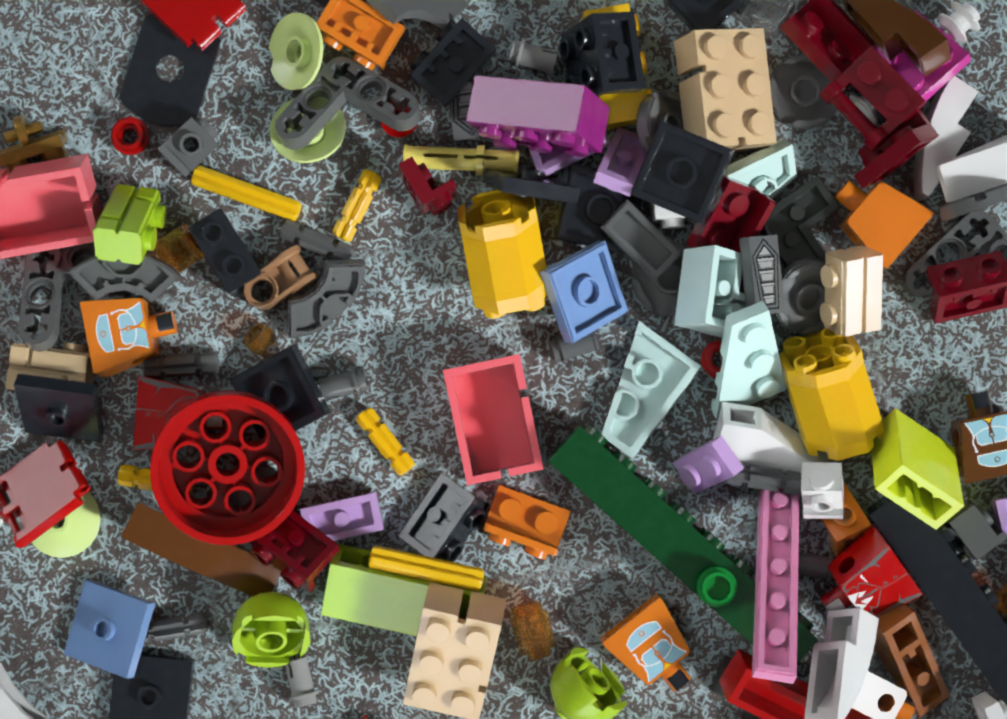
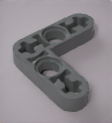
[275,57,420,149]
[902,211,1007,298]
[18,242,95,352]

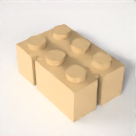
[674,28,777,153]
[403,582,506,719]

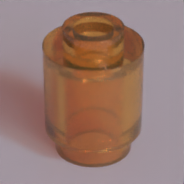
[510,600,557,661]

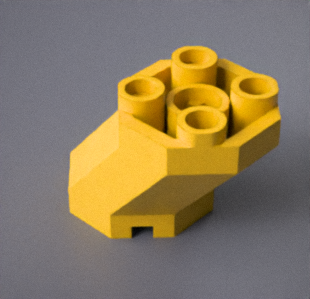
[457,190,548,319]
[779,328,884,461]

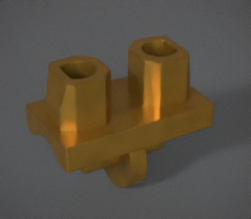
[0,115,68,174]

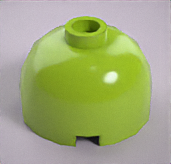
[231,592,311,668]
[550,647,627,719]

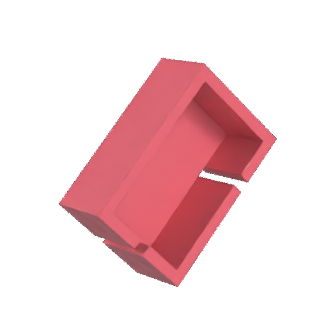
[0,153,103,259]
[443,354,544,485]

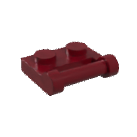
[819,46,926,151]

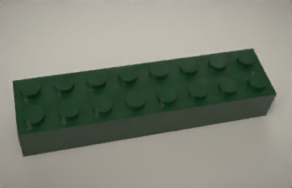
[546,425,819,663]

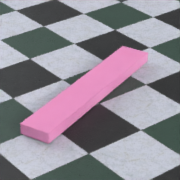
[752,472,800,684]

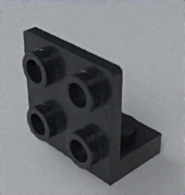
[559,12,645,97]

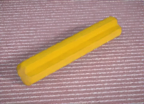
[191,165,302,221]
[369,545,484,591]

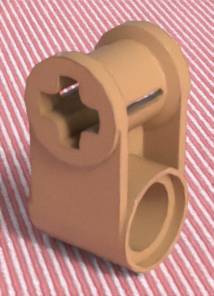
[244,245,320,310]

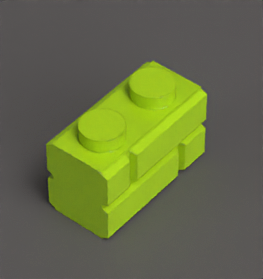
[93,184,167,265]

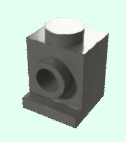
[158,117,219,177]
[945,497,1007,560]

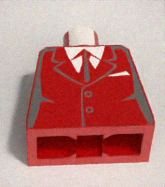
[133,376,226,450]
[820,526,923,617]

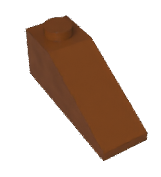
[874,604,950,717]

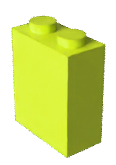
[871,408,964,530]

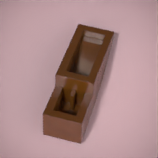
[842,0,952,77]

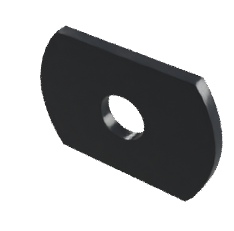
[119,14,221,126]

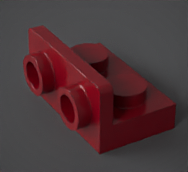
[780,0,873,82]
[854,110,939,189]
[398,157,457,217]
[686,175,775,253]
[926,251,1007,324]
[251,510,339,593]

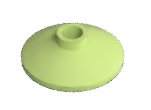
[269,12,323,91]
[270,97,346,163]
[31,492,100,558]

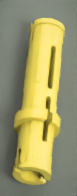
[403,144,519,176]

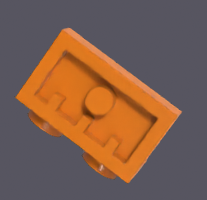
[316,0,406,71]
[483,485,571,560]

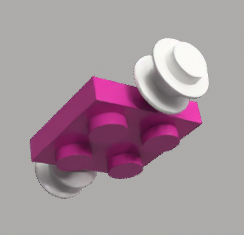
[849,1,980,124]

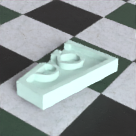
[693,139,797,226]
[711,301,787,419]
[601,321,701,459]

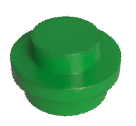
[696,566,737,607]

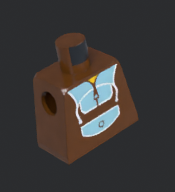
[951,390,1007,484]

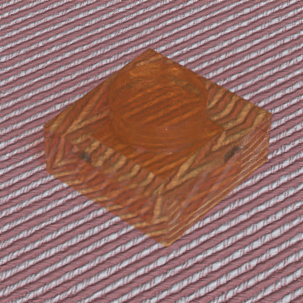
[154,223,205,273]

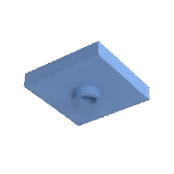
[540,241,628,344]
[63,580,156,679]

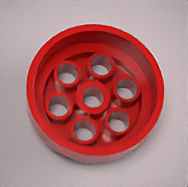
[150,390,305,545]

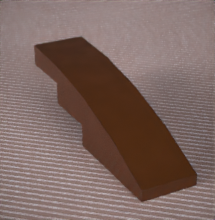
[121,501,282,596]

